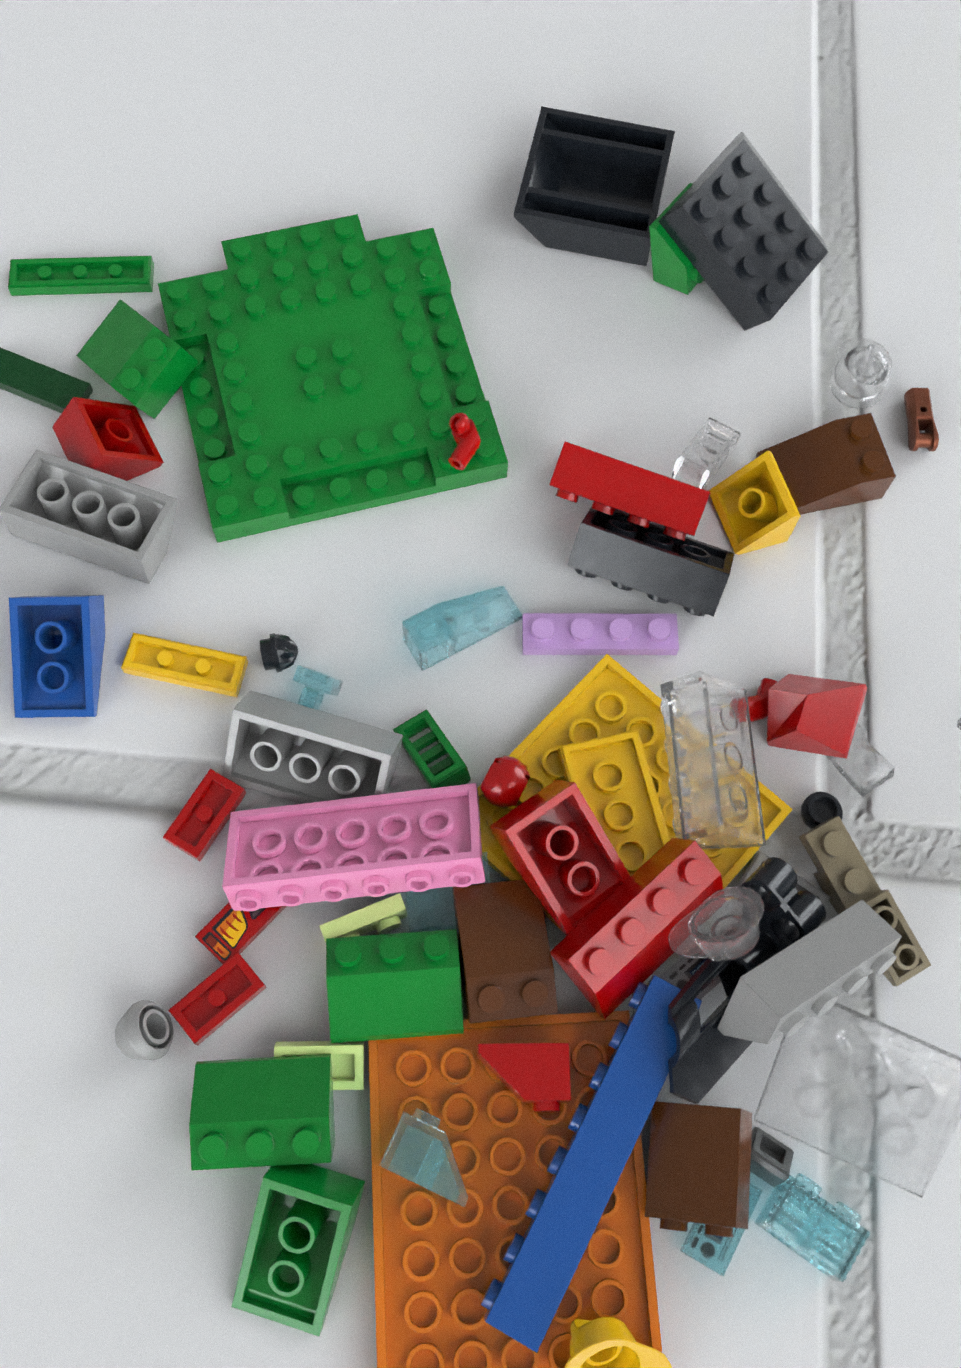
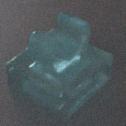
[293,665,343,710]

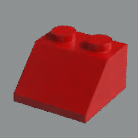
[52,397,164,481]

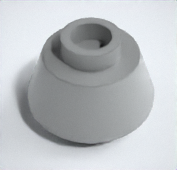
[115,1000,174,1060]

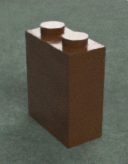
[645,1101,752,1238]

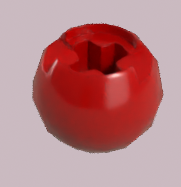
[480,755,530,809]

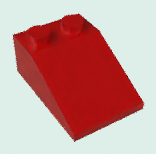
[489,780,630,936]

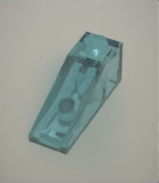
[402,586,522,671]

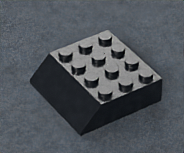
[514,106,675,266]
[659,132,828,331]

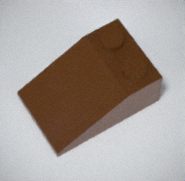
[756,413,896,515]
[452,879,558,1024]

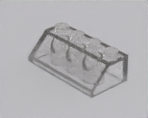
[660,671,766,849]

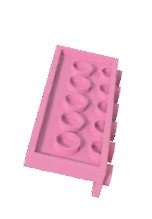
[222,783,485,911]

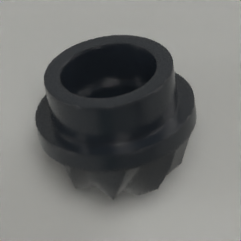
[260,633,298,673]

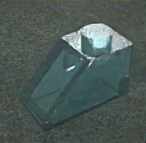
[379,1108,468,1207]

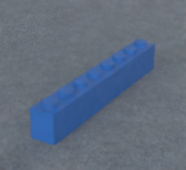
[481,975,702,1353]

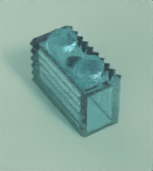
[754,1173,870,1282]

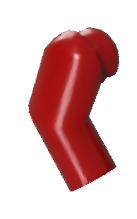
[448,413,481,470]
[728,678,777,723]

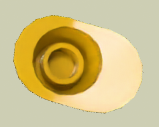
[564,1317,672,1368]

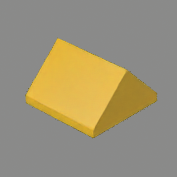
[708,451,800,555]

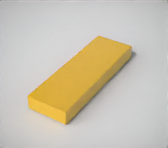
[121,633,248,697]

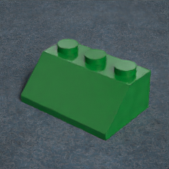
[326,929,464,1043]
[189,1054,335,1171]

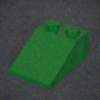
[76,299,199,419]
[231,1164,365,1336]

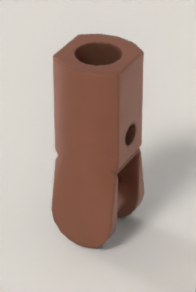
[904,388,939,451]

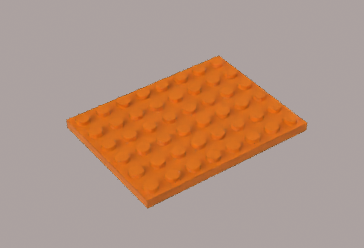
[368,1010,662,1368]

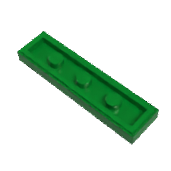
[8,256,154,296]

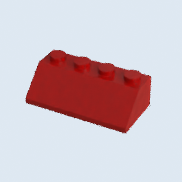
[549,441,711,541]
[549,837,726,1019]

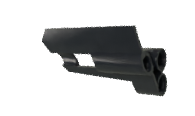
[668,857,826,1104]

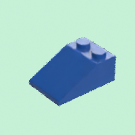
[9,595,105,718]

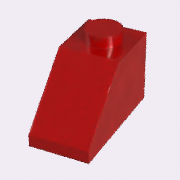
[477,1043,571,1112]

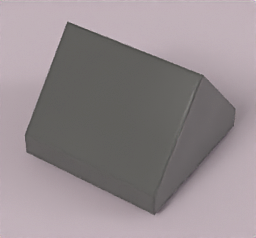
[750,1126,794,1187]

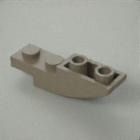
[799,816,931,987]

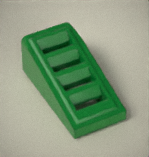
[393,709,471,789]

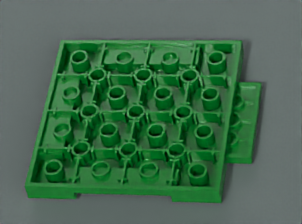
[158,214,508,543]

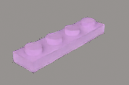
[522,613,679,655]

